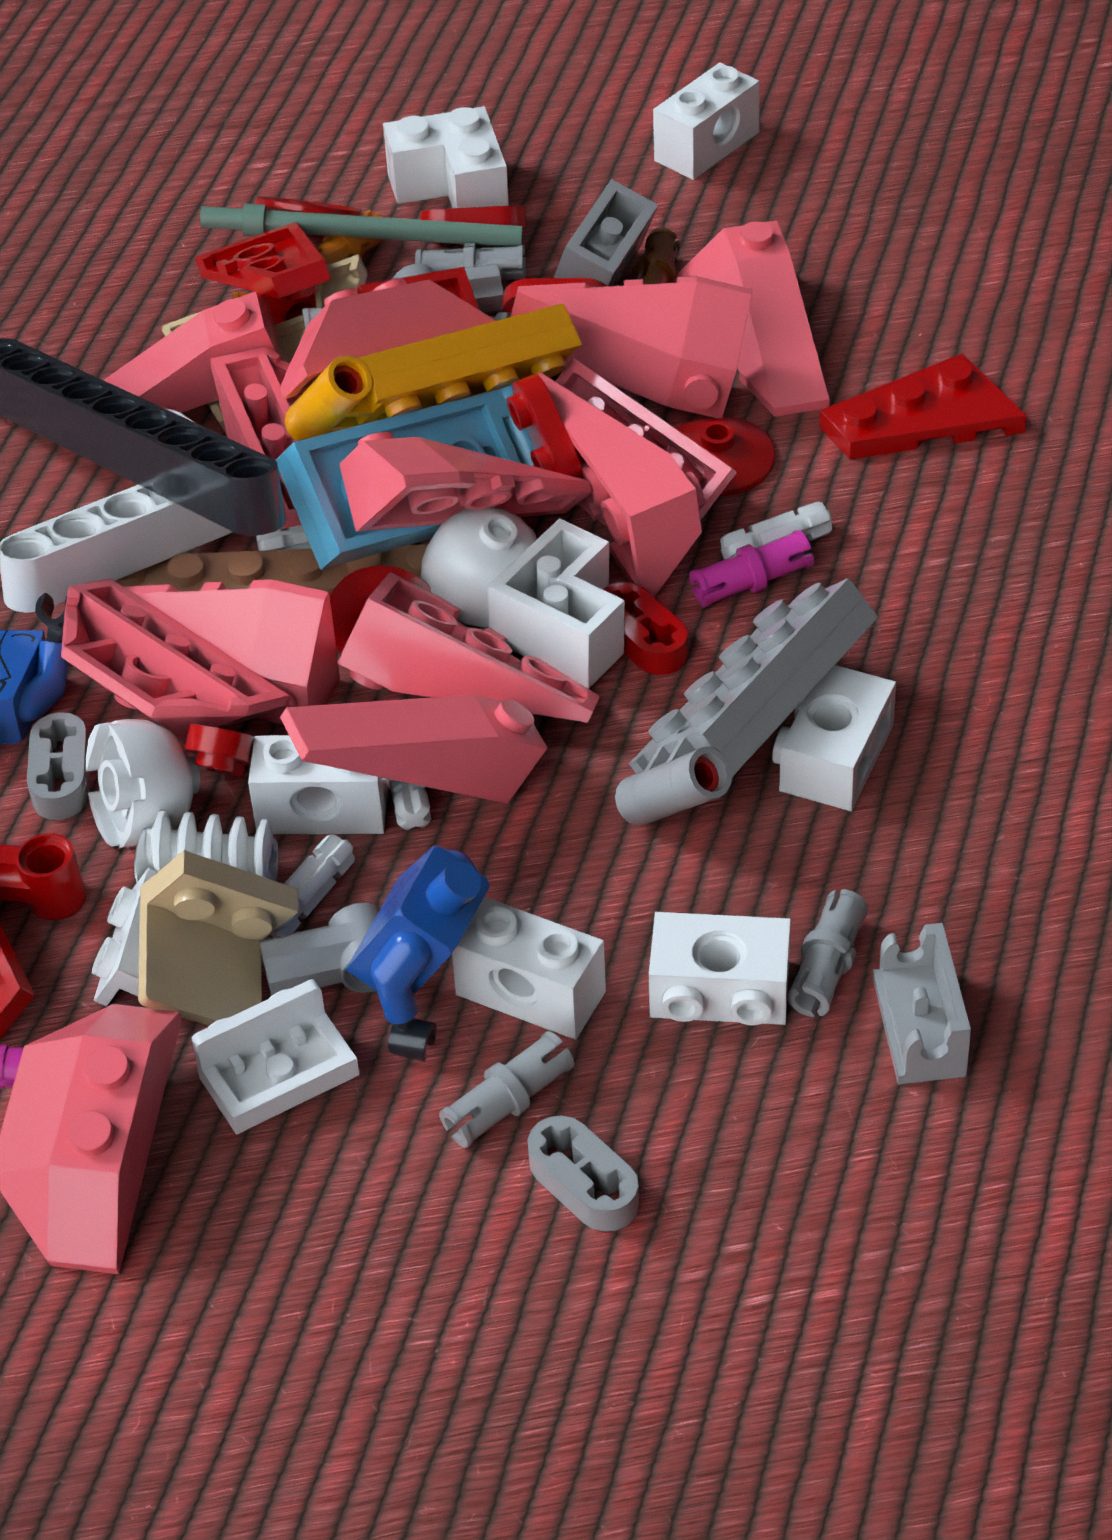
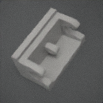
[872,923,971,1085]

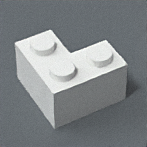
[383,106,509,208]
[488,518,624,689]

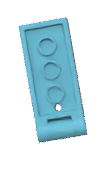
[275,385,535,570]

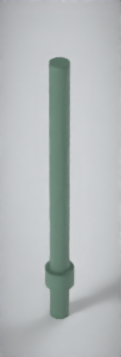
[200,203,523,247]

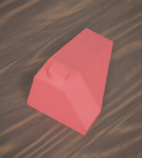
[674,220,830,417]
[511,276,752,418]
[104,291,283,413]
[537,372,705,597]
[339,432,592,532]
[337,572,600,723]
[123,579,340,725]
[280,695,547,804]

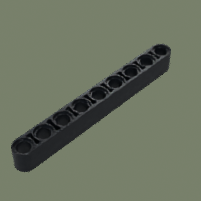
[0,338,286,536]

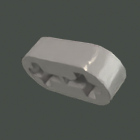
[27,712,90,820]
[527,1115,639,1232]

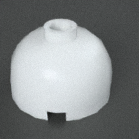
[421,507,537,628]
[86,719,200,848]

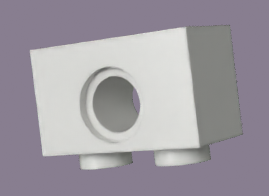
[653,63,760,180]
[772,665,896,812]
[248,735,388,835]
[452,897,606,1040]
[649,912,790,1025]

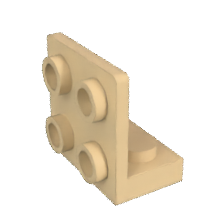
[138,850,299,1026]

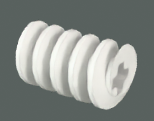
[134,810,278,883]

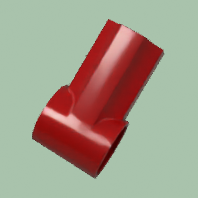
[0,833,87,920]

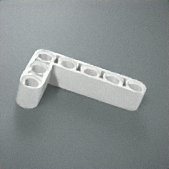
[0,409,232,613]

